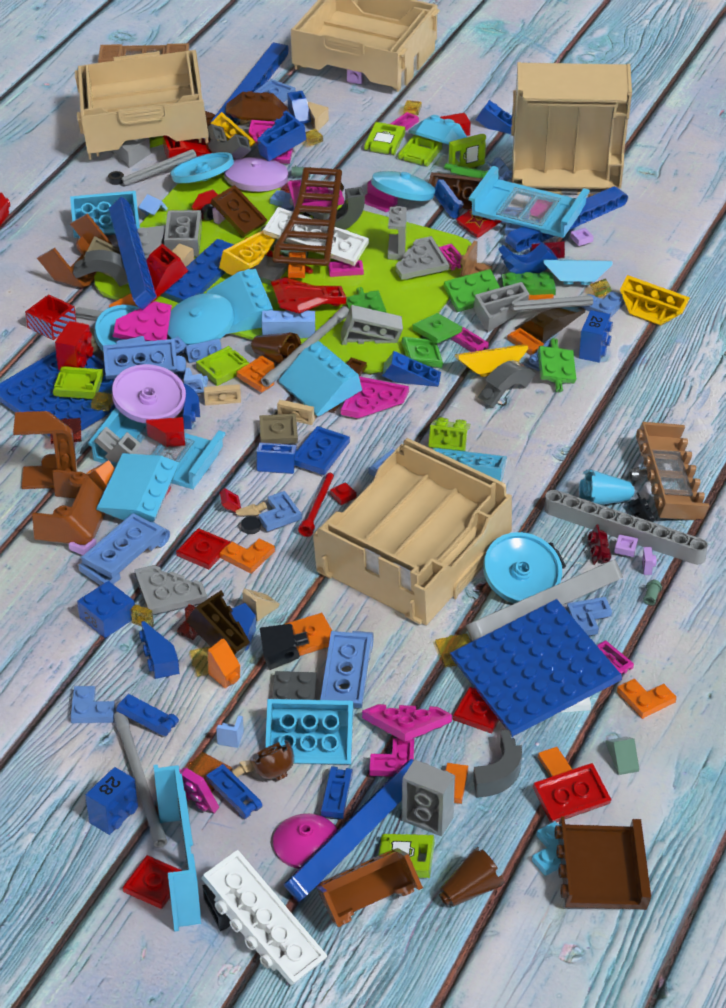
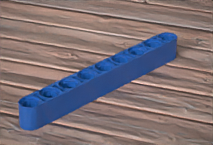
[505,186,628,252]
[283,759,414,902]

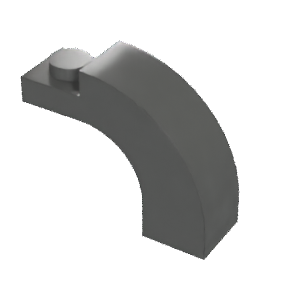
[207,124,251,160]
[313,187,365,230]
[73,250,128,287]
[478,360,536,408]
[473,730,522,798]

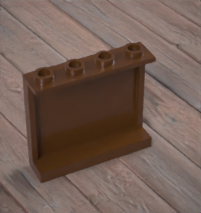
[555,816,651,910]

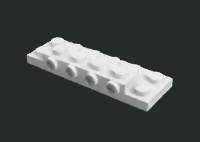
[263,207,369,266]
[201,850,328,986]

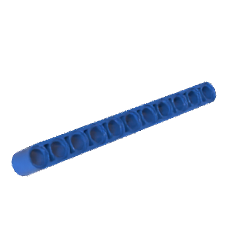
[211,42,289,123]
[109,197,156,310]

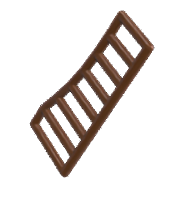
[272,167,342,266]

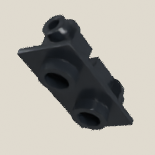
[628,493,656,522]

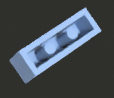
[262,310,316,338]

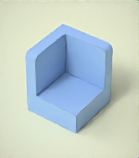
[139,194,168,216]
[184,368,208,393]
[216,715,244,748]

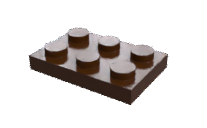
[210,185,267,238]

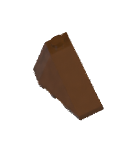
[429,172,483,210]

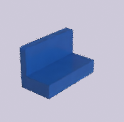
[257,443,297,474]

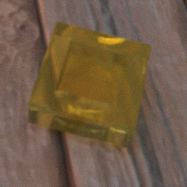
[403,100,422,115]
[305,129,323,146]
[590,278,612,297]
[91,392,114,411]
[131,604,154,627]

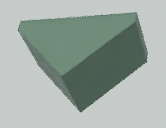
[605,737,639,775]

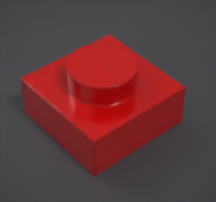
[330,482,357,505]
[219,488,241,513]

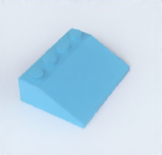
[70,191,140,238]
[206,269,273,334]
[278,341,362,417]
[433,448,507,482]
[96,453,179,522]
[265,699,354,765]

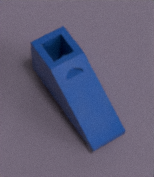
[475,100,512,134]
[382,351,441,387]
[139,621,180,679]

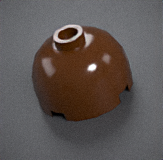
[250,740,294,781]

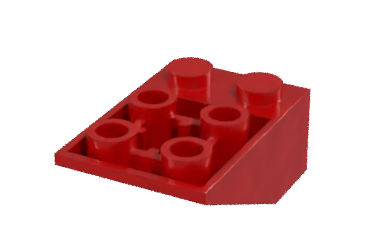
[162,135,213,166]
[146,244,188,303]

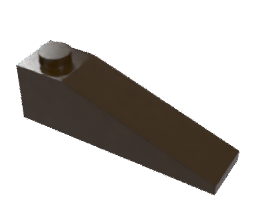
[515,306,586,343]

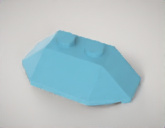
[408,115,467,145]
[543,259,613,285]

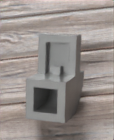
[94,427,141,463]

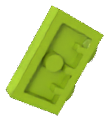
[428,417,471,451]

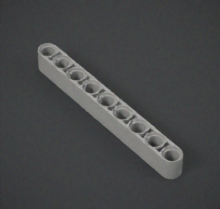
[544,490,708,565]
[465,559,623,641]

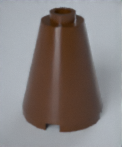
[251,332,301,364]
[439,846,504,907]

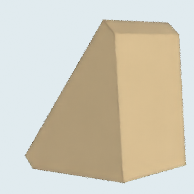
[307,102,329,132]
[242,588,280,622]

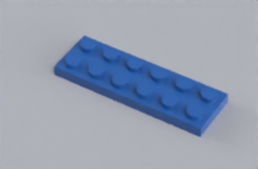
[160,239,234,303]

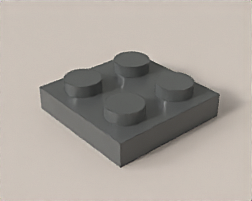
[272,671,317,700]

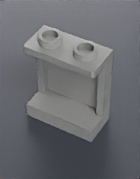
[388,206,407,260]

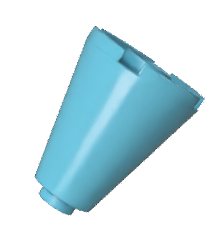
[579,469,635,505]

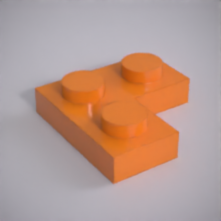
[236,356,275,393]
[220,538,275,574]
[617,678,677,719]

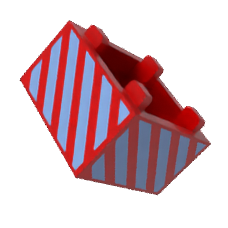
[25,294,76,340]

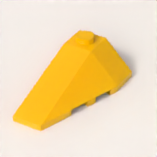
[219,230,276,276]

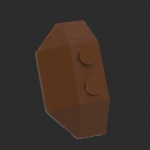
[226,91,288,121]

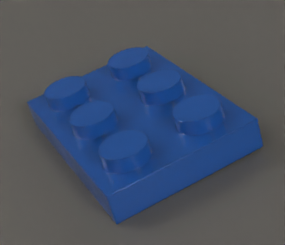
[295,426,350,475]

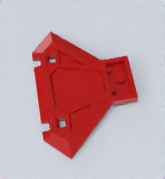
[271,277,347,314]

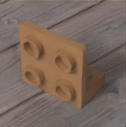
[460,240,493,277]

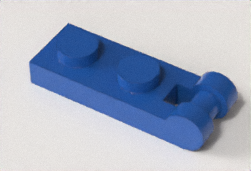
[434,179,464,218]
[116,693,179,736]
[206,764,263,819]
[321,766,353,819]

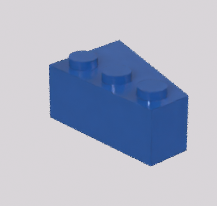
[257,110,306,161]

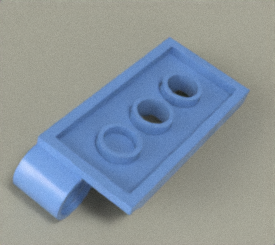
[103,339,186,380]
[81,513,170,579]
[320,631,374,708]

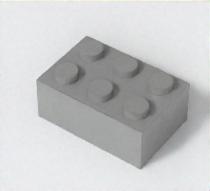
[164,210,202,256]
[402,759,455,836]

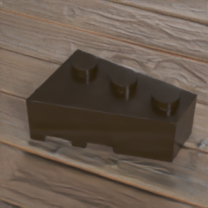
[186,590,250,658]

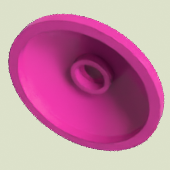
[273,813,337,869]

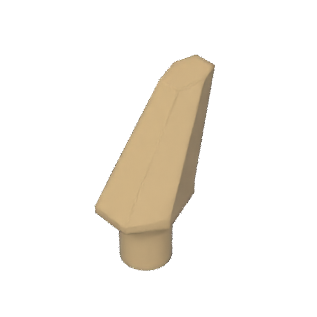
[235,502,267,516]
[232,759,255,777]

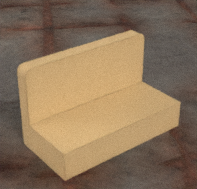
[204,384,241,406]
[277,400,317,425]

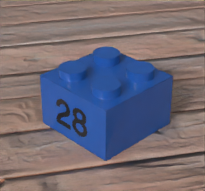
[579,310,613,363]
[77,581,136,638]
[85,767,138,835]

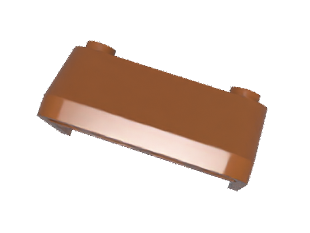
[37,213,113,288]
[13,411,78,489]
[32,470,105,545]
[316,848,423,927]

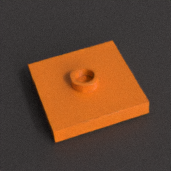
[286,613,332,656]

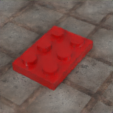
[532,763,612,823]

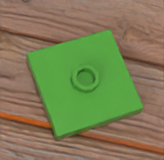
[412,313,462,344]
[401,337,443,368]

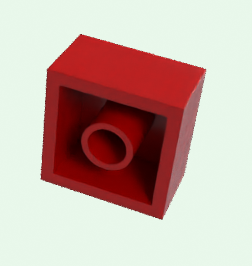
[55,321,94,370]

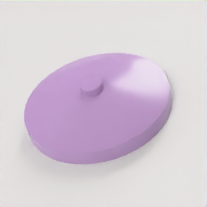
[224,157,288,192]
[112,364,186,423]

